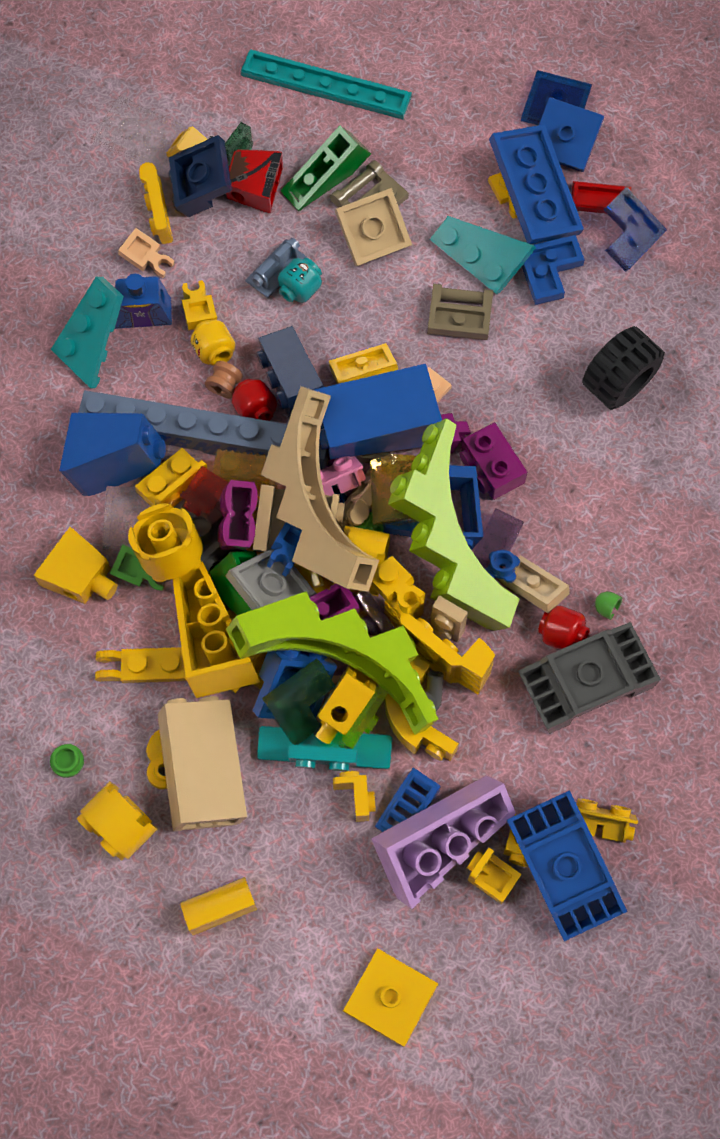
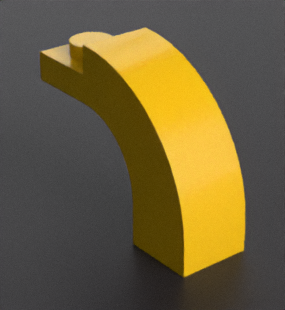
[385,657,459,761]

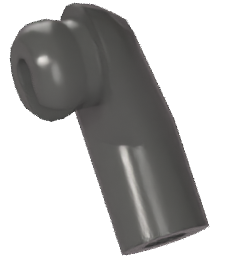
[425,671,444,711]

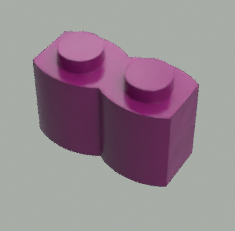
[218,480,258,552]

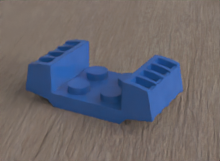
[507,790,628,942]

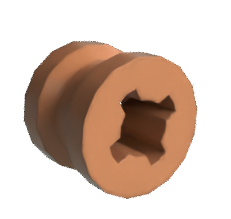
[205,361,243,399]

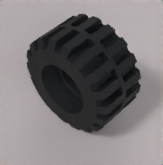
[582,326,665,410]

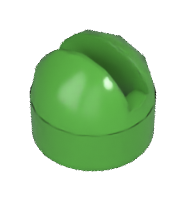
[595,591,622,620]

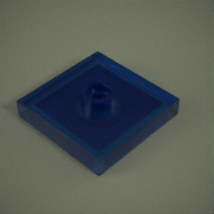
[521,70,592,125]

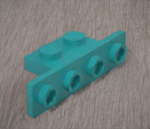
[257,726,392,771]

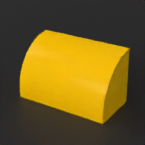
[180,877,257,936]

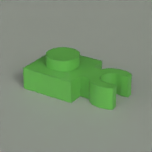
[110,544,164,590]

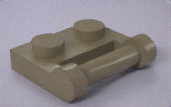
[330,160,409,207]
[427,283,493,340]

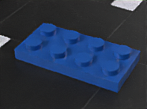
[489,124,584,244]

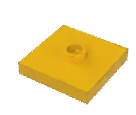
[343,948,439,1047]

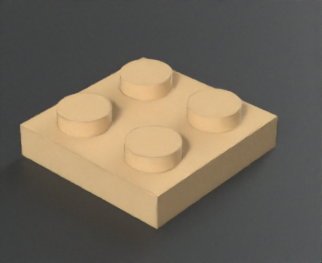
[335,188,412,266]

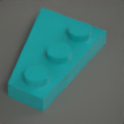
[429,216,536,295]
[50,276,124,388]

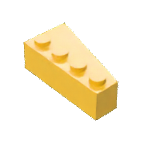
[173,561,261,698]

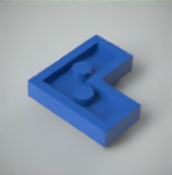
[522,235,585,305]

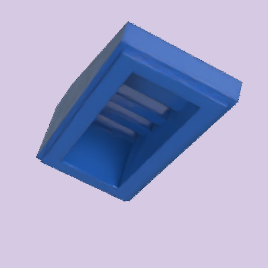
[375,768,441,832]

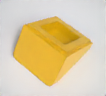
[166,126,208,158]

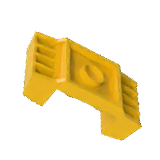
[384,585,495,695]

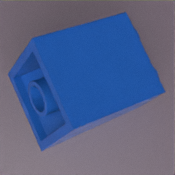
[59,413,166,496]

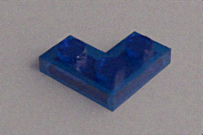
[603,187,667,272]

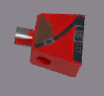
[226,149,283,213]

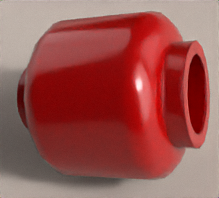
[231,379,277,421]
[538,605,590,650]

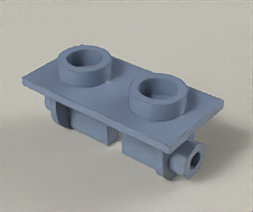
[245,238,307,298]

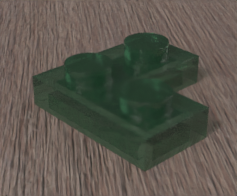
[262,658,336,745]

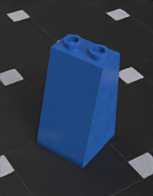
[314,363,442,459]

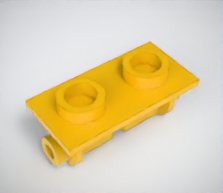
[576,798,638,843]

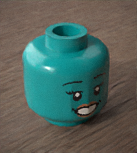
[277,258,322,303]

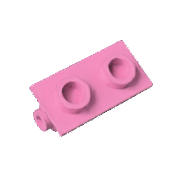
[320,456,366,496]

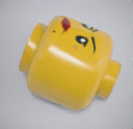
[190,320,235,366]

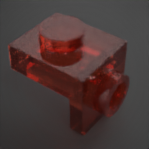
[180,466,228,517]

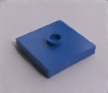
[539,97,604,172]

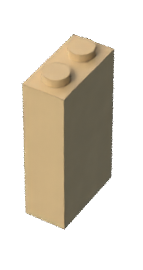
[157,696,247,831]

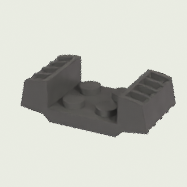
[518,622,661,734]

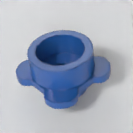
[485,550,520,583]

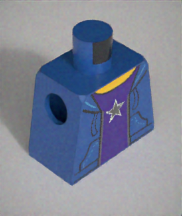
[115,273,172,329]

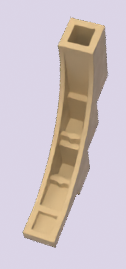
[261,386,379,592]

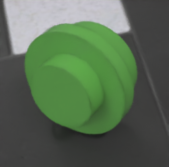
[50,744,84,778]

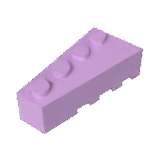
[371,775,516,909]

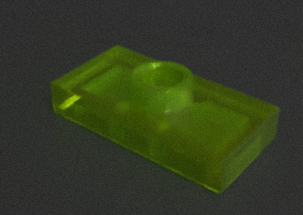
[338,686,389,749]

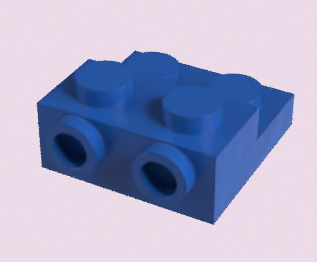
[252,650,337,723]

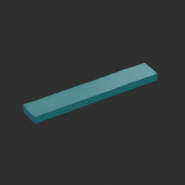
[240,49,412,120]

